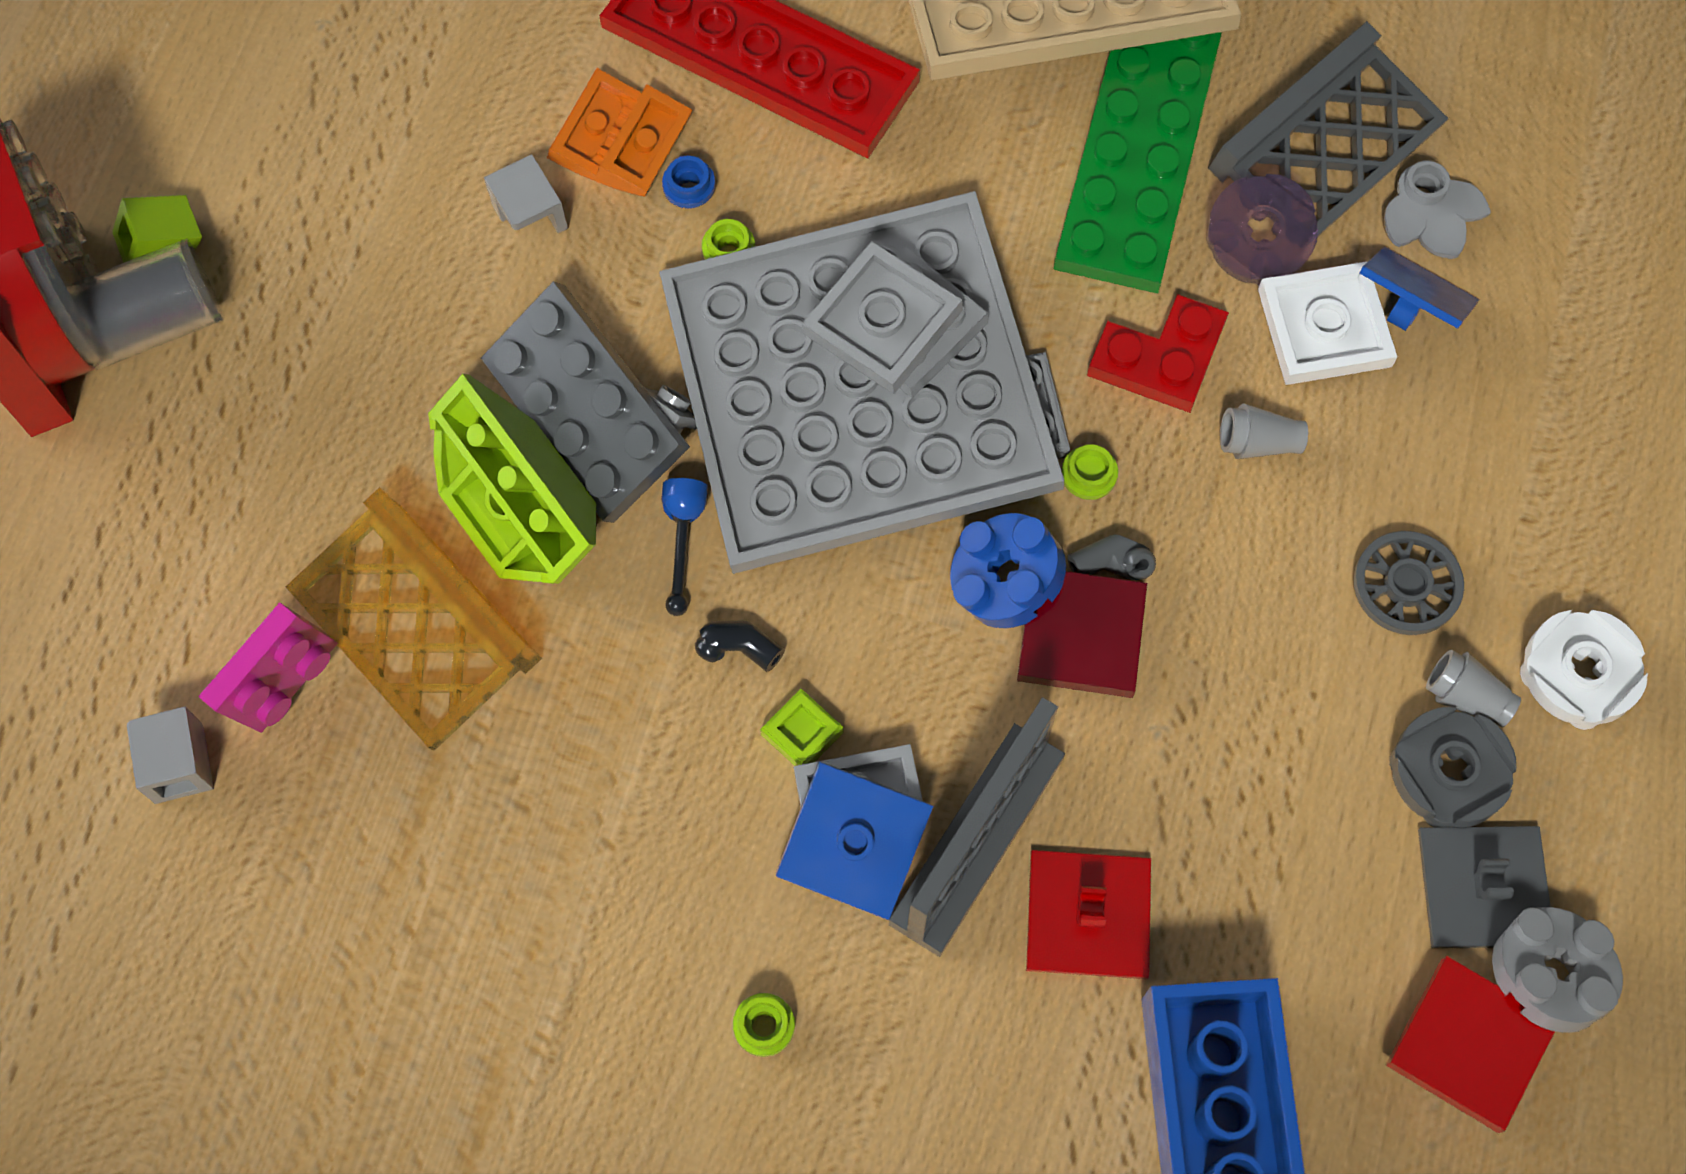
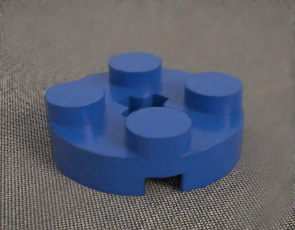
[950,513,1066,628]

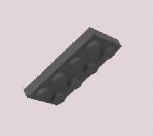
[481,281,690,523]

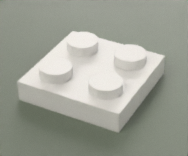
[1258,261,1397,385]

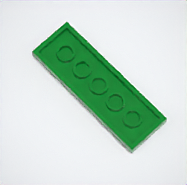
[1053,32,1222,294]

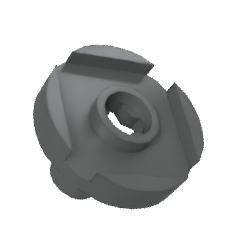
[1389,707,1516,828]

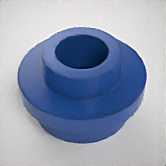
[662,156,716,208]

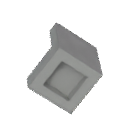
[484,154,568,233]
[127,706,214,804]

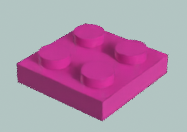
[198,602,338,733]

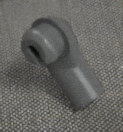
[1067,534,1156,580]

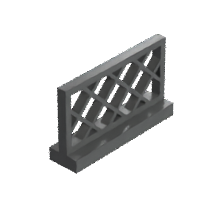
[1208,21,1449,251]
[889,697,1065,957]

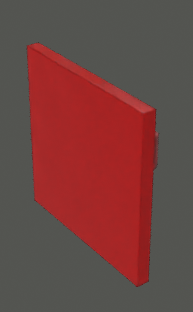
[1026,850,1151,980]

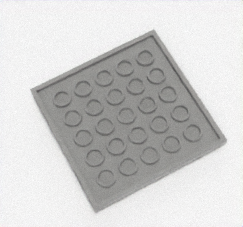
[659,191,1064,574]

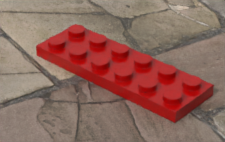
[599,0,920,159]

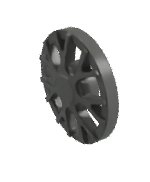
[1354,531,1464,635]

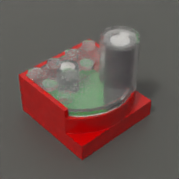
[0,119,224,438]

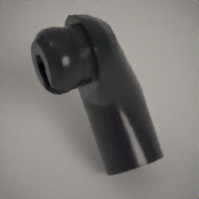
[695,620,785,672]

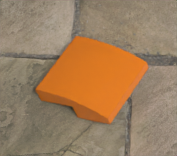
[547,68,693,197]

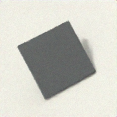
[1418,826,1551,948]

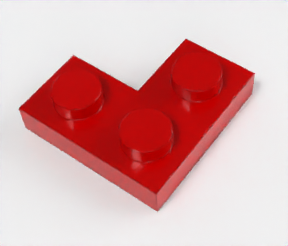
[1087,294,1229,413]

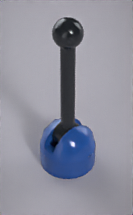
[661,478,708,616]

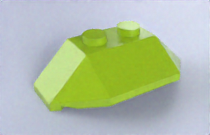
[428,374,596,584]

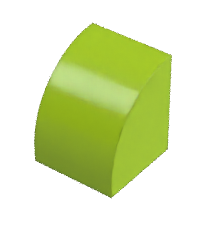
[112,195,202,274]

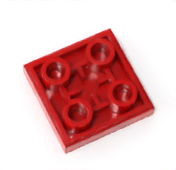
[1386,956,1555,1134]

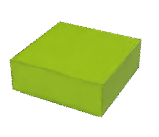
[760,689,844,766]

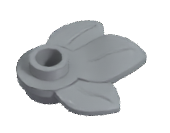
[1384,161,1491,259]

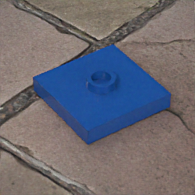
[775,761,933,920]

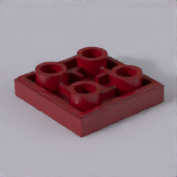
[1017,571,1148,698]

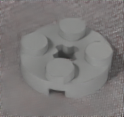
[1492,907,1623,1033]

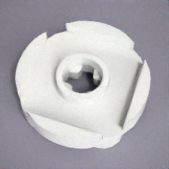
[1520,610,1648,730]

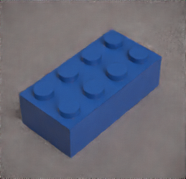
[1141,978,1305,1174]

